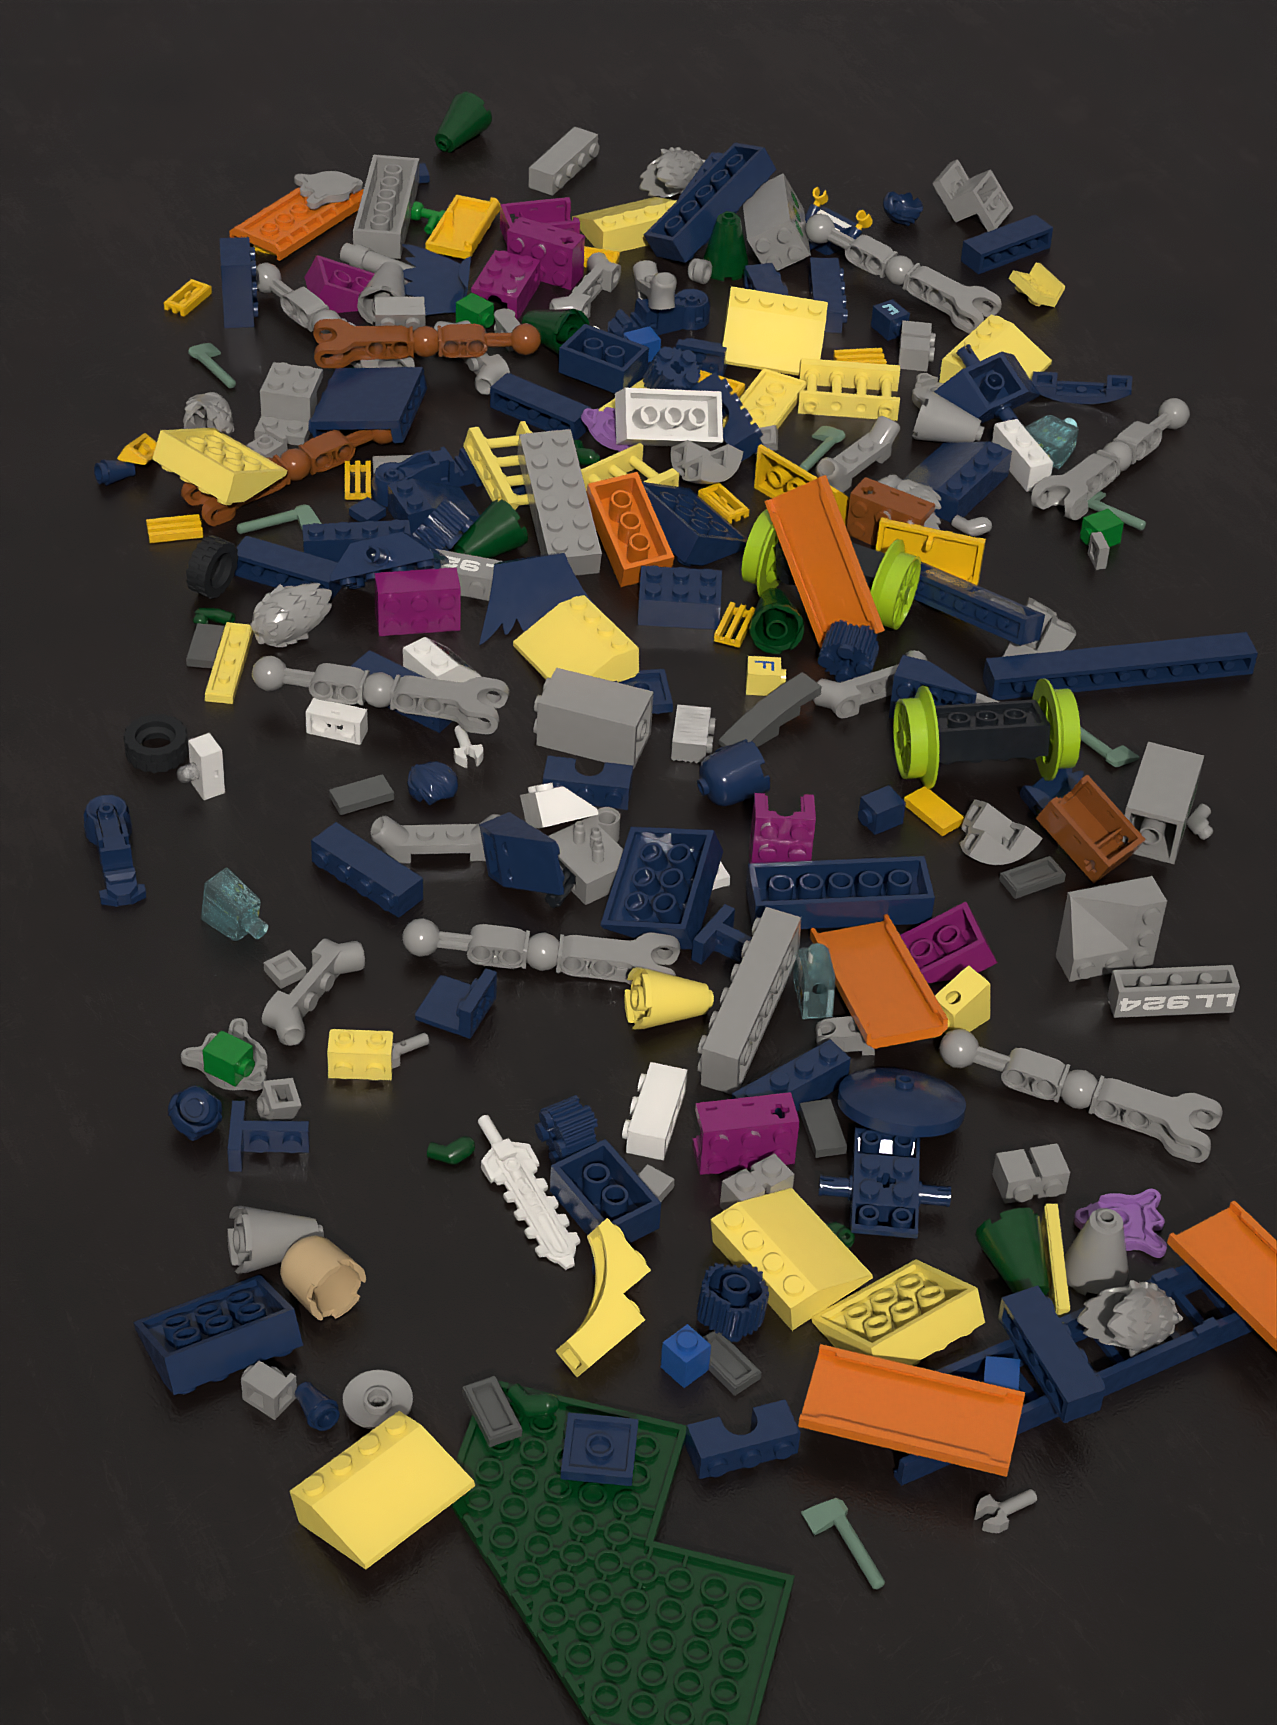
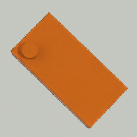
[587,472,674,587]

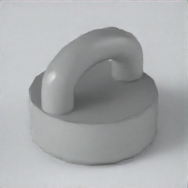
[688,258,712,284]

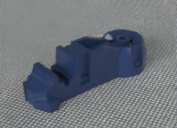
[607,289,711,338]
[372,447,483,507]
[83,795,146,907]

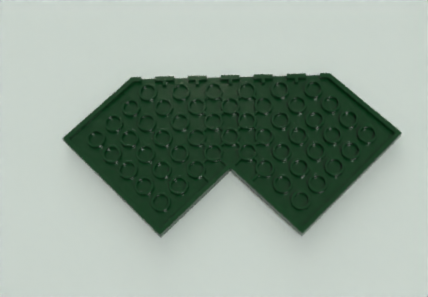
[450,1380,795,1725]

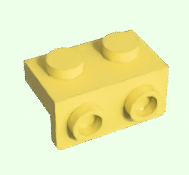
[1009,262,1065,307]
[327,1029,393,1080]

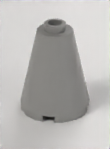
[357,262,405,325]
[912,390,985,443]
[227,1206,324,1274]
[1064,1208,1129,1296]

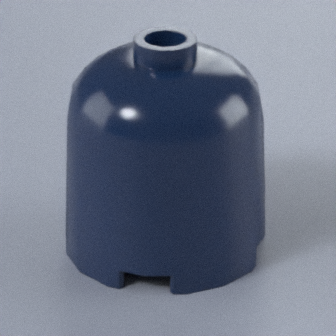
[697,739,770,806]

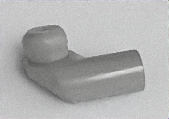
[951,515,992,537]
[1187,804,1213,840]

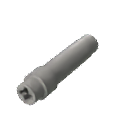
[340,243,415,285]

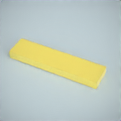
[205,622,254,704]
[1041,1204,1070,1318]

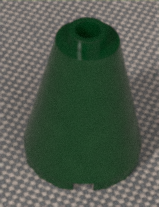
[435,91,492,152]
[703,211,749,281]
[522,309,589,355]
[453,499,528,559]
[749,588,804,654]
[975,1208,1050,1295]

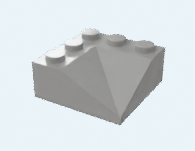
[1056,876,1167,982]

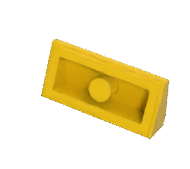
[117,433,157,465]

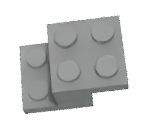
[932,159,1013,232]
[375,297,425,331]
[254,362,323,445]

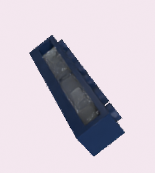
[914,562,1045,646]

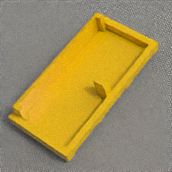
[425,195,500,259]
[876,517,986,586]

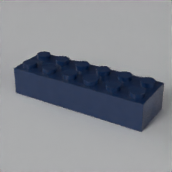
[644,143,777,263]
[746,856,935,929]

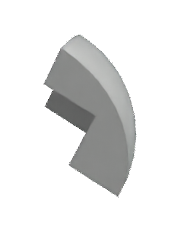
[671,440,743,485]
[1002,597,1076,657]
[960,799,1043,865]

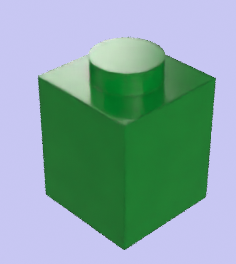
[456,293,494,329]
[1080,509,1124,547]
[203,1030,255,1087]

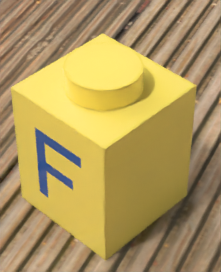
[746,656,786,696]

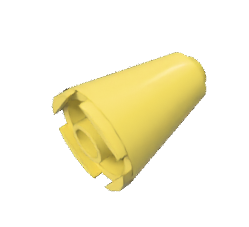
[624,967,714,1030]

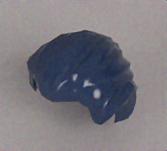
[883,191,924,226]
[407,761,458,805]
[168,1085,222,1141]

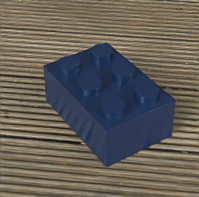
[220,237,258,328]
[559,324,649,394]
[638,566,722,630]
[550,1139,661,1244]

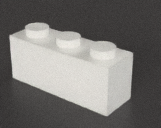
[992,419,1053,492]
[622,1062,688,1161]

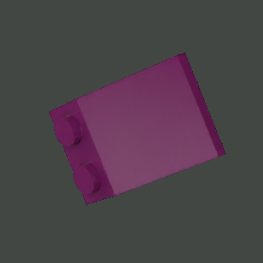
[304,255,375,313]
[900,902,997,983]

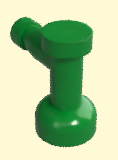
[411,201,446,234]

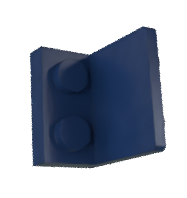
[676,338,728,377]
[415,968,497,1039]

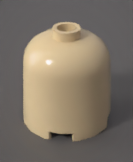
[280,1236,366,1320]

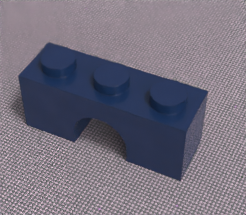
[542,756,633,810]
[685,1399,801,1479]

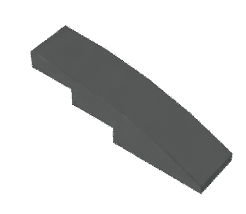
[718,672,822,747]

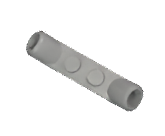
[549,252,621,318]
[633,260,677,310]
[434,320,510,396]
[816,416,900,493]
[813,650,927,718]
[370,813,501,863]
[262,938,365,1046]

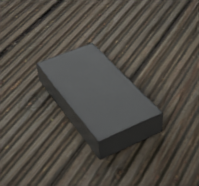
[186,623,225,669]
[329,774,394,815]
[999,856,1066,899]
[799,1099,847,1158]
[703,1330,761,1396]
[462,1376,522,1447]

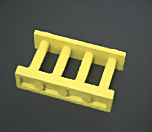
[798,358,900,421]
[463,421,533,511]
[581,443,679,531]

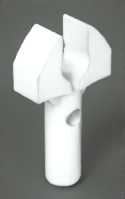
[454,725,483,768]

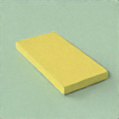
[723,368,807,429]

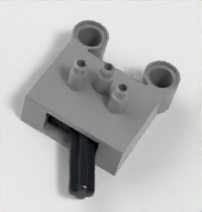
[545,807,624,909]

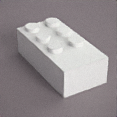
[615,388,723,448]

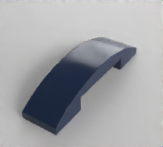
[1032,371,1132,404]

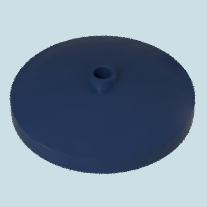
[837,1068,966,1137]

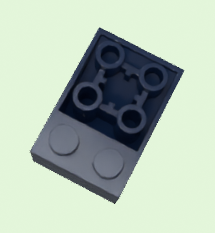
[889,655,977,719]
[479,812,565,895]

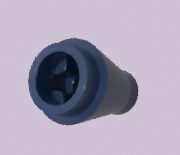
[94,459,135,486]
[294,1382,340,1431]

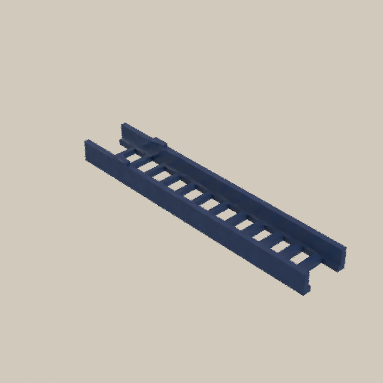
[893,1264,1254,1486]

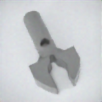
[392,1033,429,1069]
[974,1489,1037,1533]

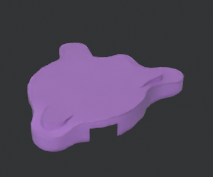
[581,407,634,452]
[1074,1188,1167,1258]

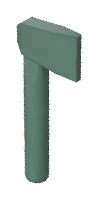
[188,343,236,388]
[799,426,845,472]
[1087,491,1146,530]
[236,504,321,534]
[1080,726,1139,767]
[801,1498,885,1590]

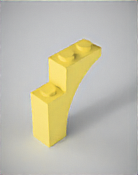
[556,1218,651,1377]

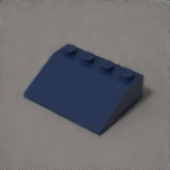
[903,441,1012,523]
[642,482,748,566]
[600,827,723,950]
[133,1275,303,1395]

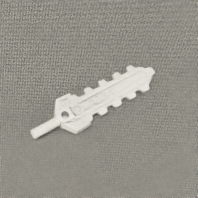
[478,1115,580,1270]

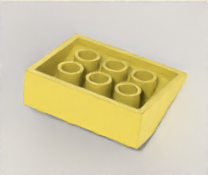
[572,197,677,252]
[722,286,828,376]
[939,314,1052,383]
[153,428,288,505]
[513,595,639,683]
[711,1188,873,1331]
[811,1259,985,1366]
[289,1411,475,1569]

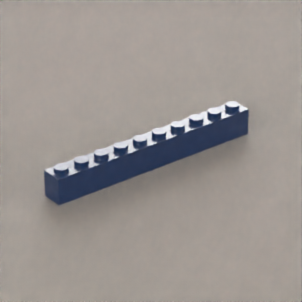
[983,632,1258,700]

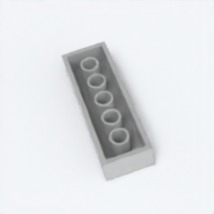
[353,155,419,259]
[517,429,602,576]
[698,907,801,1095]

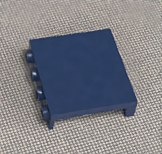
[308,367,427,443]

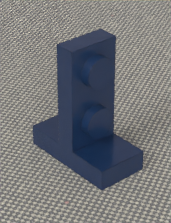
[691,904,752,965]
[227,1101,310,1172]

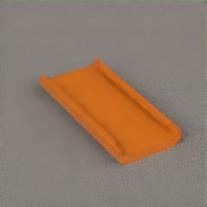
[229,187,364,261]
[764,475,885,650]
[810,914,948,1049]
[1167,1200,1277,1352]
[798,1344,1026,1477]

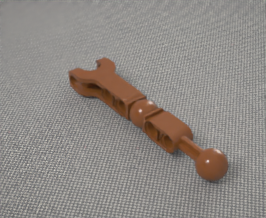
[313,319,541,368]
[181,429,393,526]

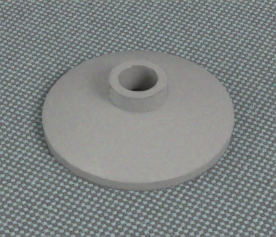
[343,1370,413,1429]

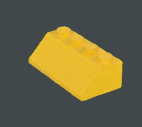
[754,444,850,525]

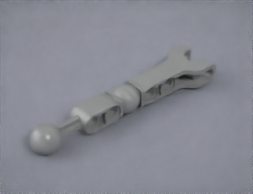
[805,213,1002,333]
[256,263,415,368]
[1031,398,1190,520]
[252,656,509,734]
[402,918,680,985]
[939,1029,1223,1163]

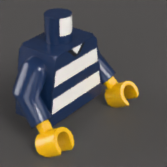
[805,187,872,255]

